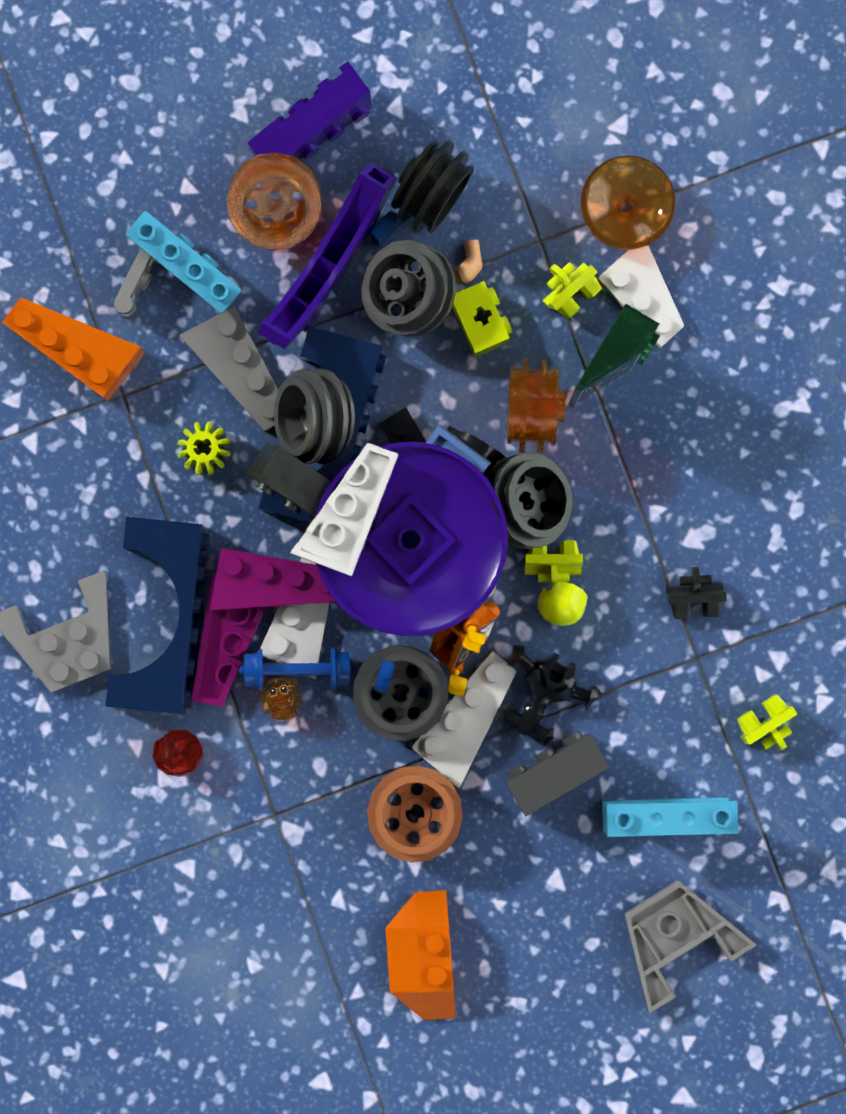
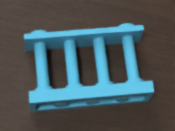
[601,797,738,837]

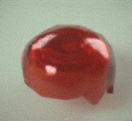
[152,729,204,777]

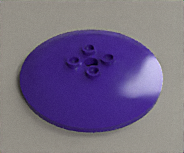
[315,442,508,636]

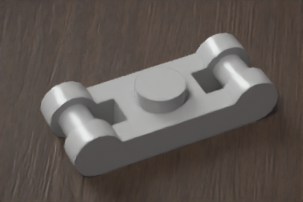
[114,248,157,318]

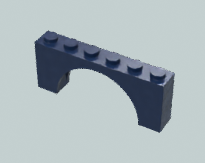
[258,326,387,524]
[106,517,210,714]

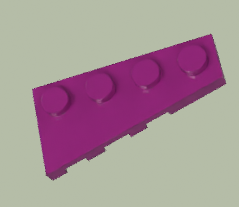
[210,548,336,611]
[191,576,266,706]

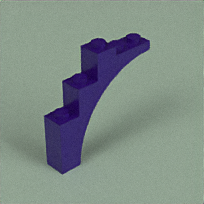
[258,162,398,349]

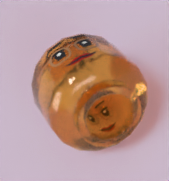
[259,676,303,721]

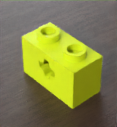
[452,281,512,358]

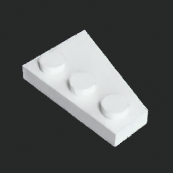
[597,236,684,348]

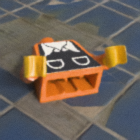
[429,601,500,697]

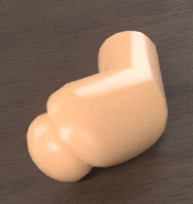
[453,240,482,284]

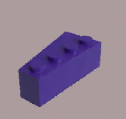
[247,61,372,179]

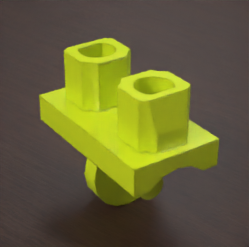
[542,262,602,319]
[524,540,583,589]
[737,694,797,751]

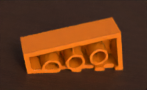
[2,297,146,402]

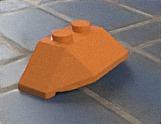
[385,890,456,1020]

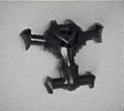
[498,644,602,746]

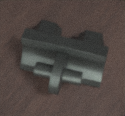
[665,566,727,619]

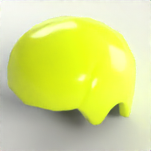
[537,581,588,626]

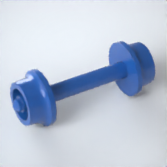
[238,648,355,691]

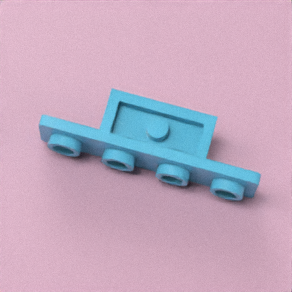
[126,211,241,314]

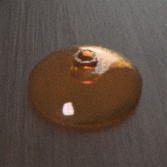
[581,156,675,250]

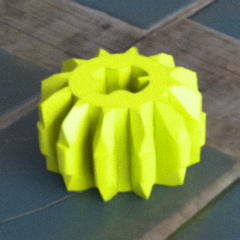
[177,422,231,475]

